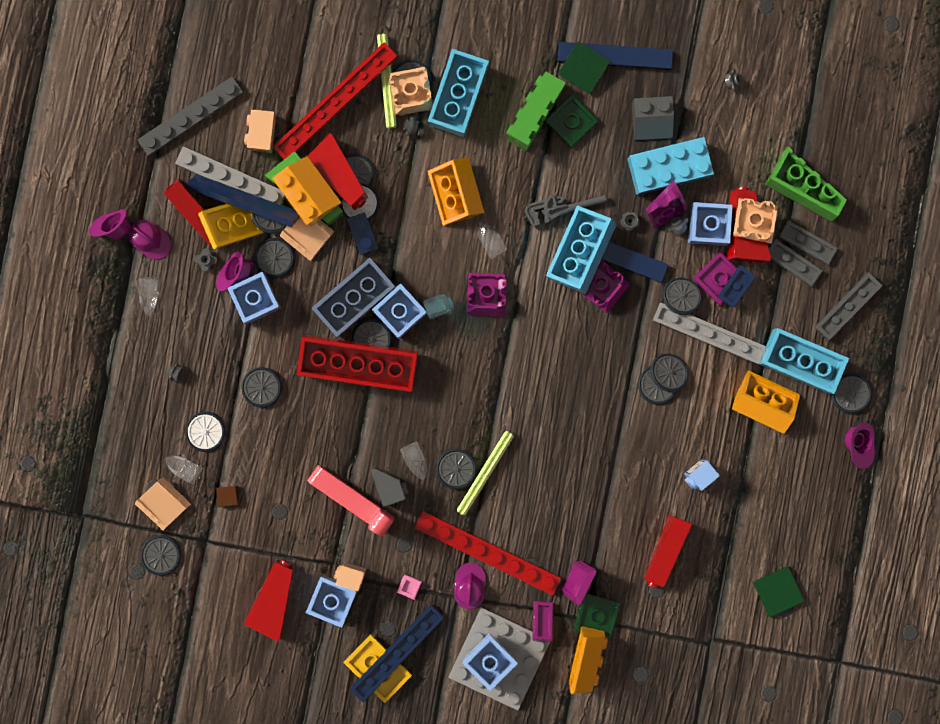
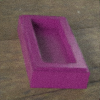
[532,601,553,642]

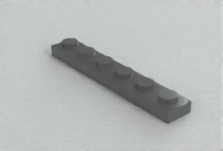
[138,77,244,157]

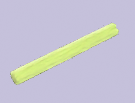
[377,34,397,128]
[457,431,514,516]

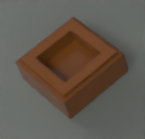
[216,485,238,507]

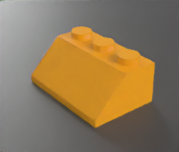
[272,156,342,226]
[428,158,484,226]
[732,370,800,434]
[569,626,608,694]

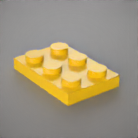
[198,204,264,250]
[343,634,412,703]

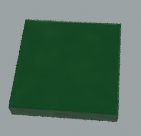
[558,41,610,94]
[545,94,599,148]
[752,566,804,617]
[573,593,621,640]

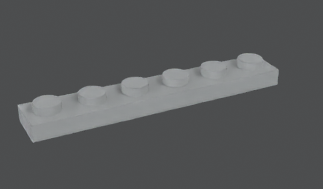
[175,147,286,205]
[652,303,766,365]

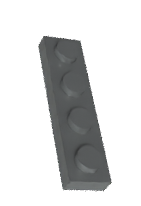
[814,272,882,341]

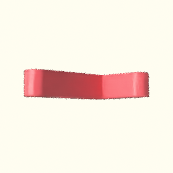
[307,465,395,537]

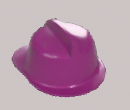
[89,209,132,240]
[128,220,171,259]
[216,251,254,292]
[845,423,875,469]
[454,563,486,609]

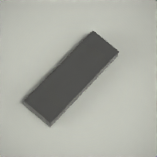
[778,220,838,266]
[769,239,823,287]

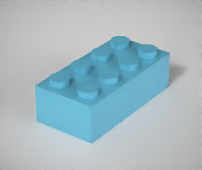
[428,49,489,137]
[628,137,714,196]
[546,206,617,294]
[759,328,849,394]

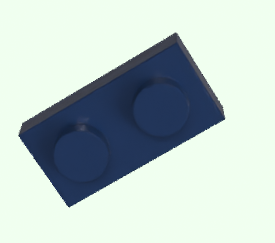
[347,212,378,255]
[717,265,755,308]

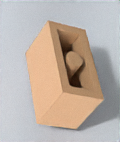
[244,110,276,153]
[334,562,366,591]

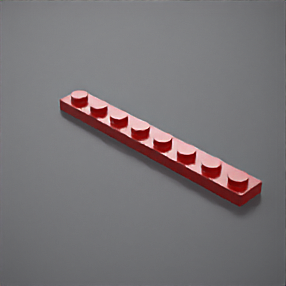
[273,42,398,159]
[415,511,561,596]

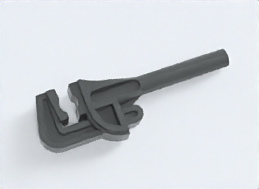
[525,194,607,227]

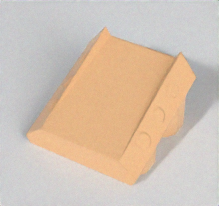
[389,67,433,116]
[733,198,778,243]
[280,217,335,261]
[135,477,191,531]

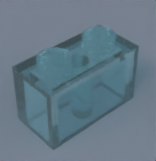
[423,293,454,321]

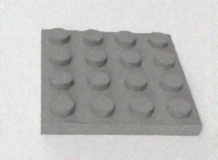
[448,607,550,710]

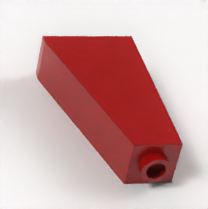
[308,133,368,210]
[163,179,212,246]
[727,187,771,264]
[644,514,692,589]
[244,559,294,642]

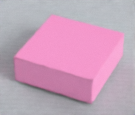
[397,574,422,600]

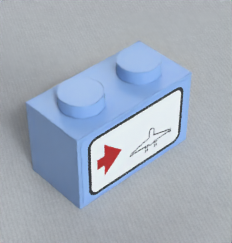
[684,459,720,491]

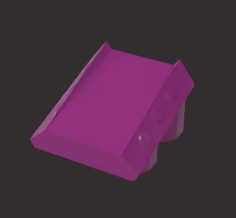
[645,180,687,228]
[580,261,630,313]
[467,273,507,318]
[560,561,596,605]

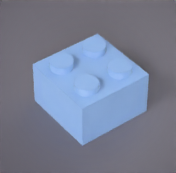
[688,202,732,246]
[227,272,281,324]
[372,283,427,339]
[306,574,357,628]
[462,632,518,691]

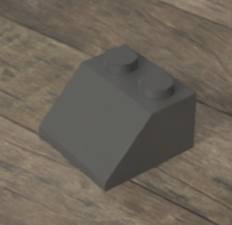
[632,96,674,141]
[371,467,409,507]

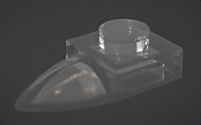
[478,222,507,259]
[139,276,160,316]
[399,441,427,480]
[165,456,203,485]

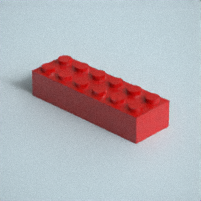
[297,335,418,392]

